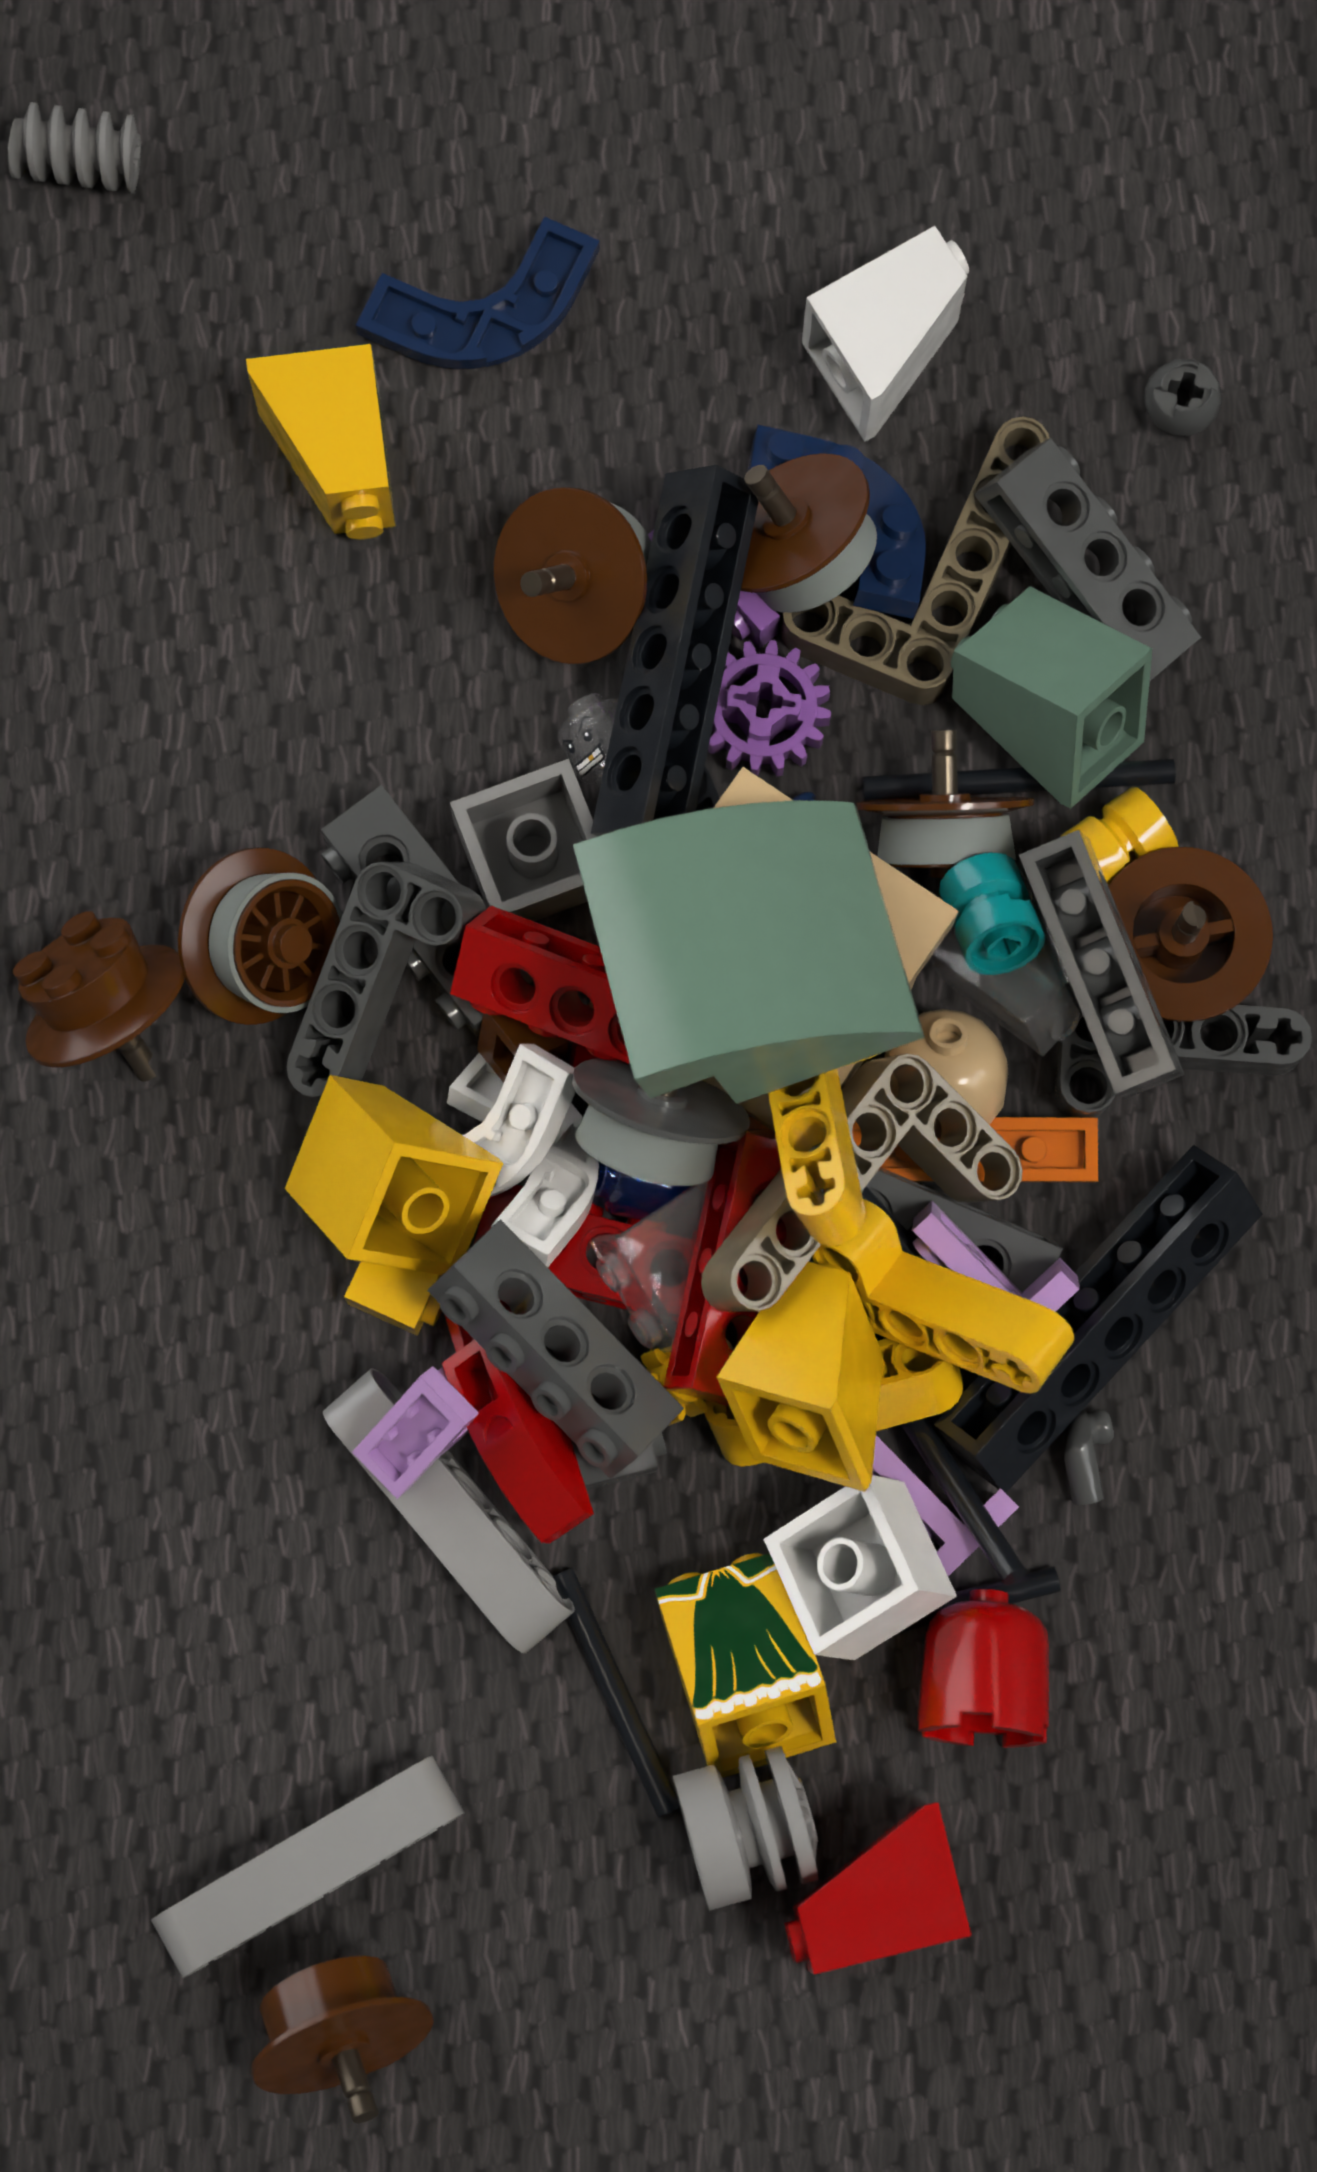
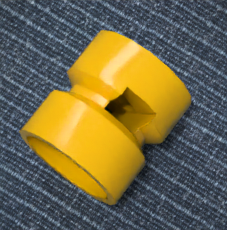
[1060,786,1179,886]

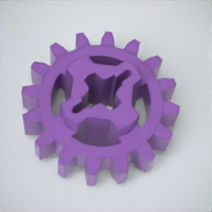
[708,640,831,777]

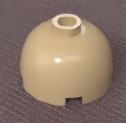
[884,1009,1008,1138]

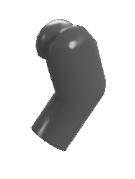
[1064,1409,1114,1505]

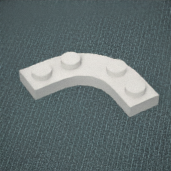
[463,1044,575,1197]
[447,1053,599,1268]

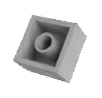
[450,758,597,922]

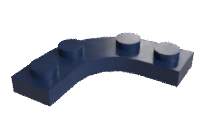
[355,216,600,369]
[748,425,926,619]

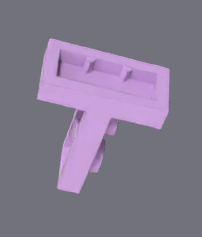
[912,1201,1079,1312]
[352,1366,479,1499]
[872,1435,1019,1577]

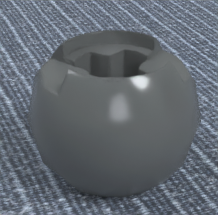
[1144,359,1222,436]

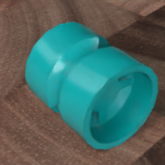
[939,852,1045,975]

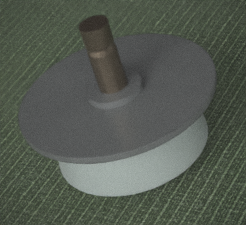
[571,1058,750,1186]

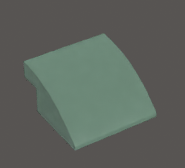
[573,800,925,1104]

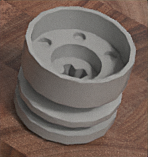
[672,1746,819,1911]

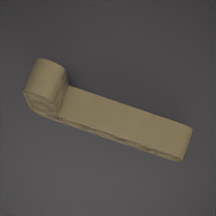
[780,417,1049,705]
[701,1054,1023,1312]

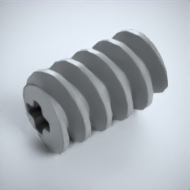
[8,102,141,193]

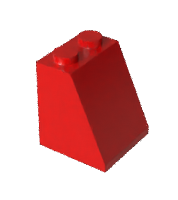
[784,1802,971,1974]

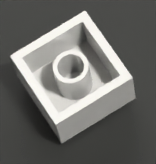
[764,1475,957,1660]

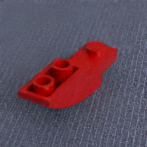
[442,1299,594,1543]

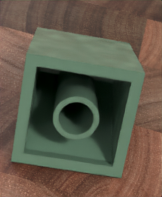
[951,586,1153,809]

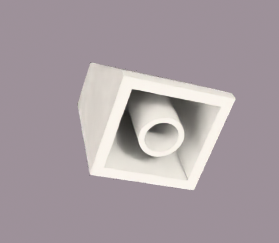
[802,226,969,442]

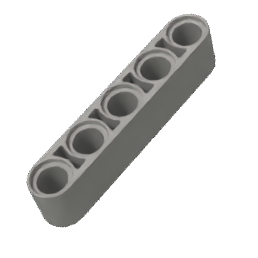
[323,1368,575,1654]
[151,1755,465,1978]

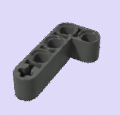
[287,862,486,1097]
[1054,999,1312,1118]

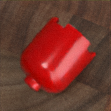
[917,1589,1049,1748]

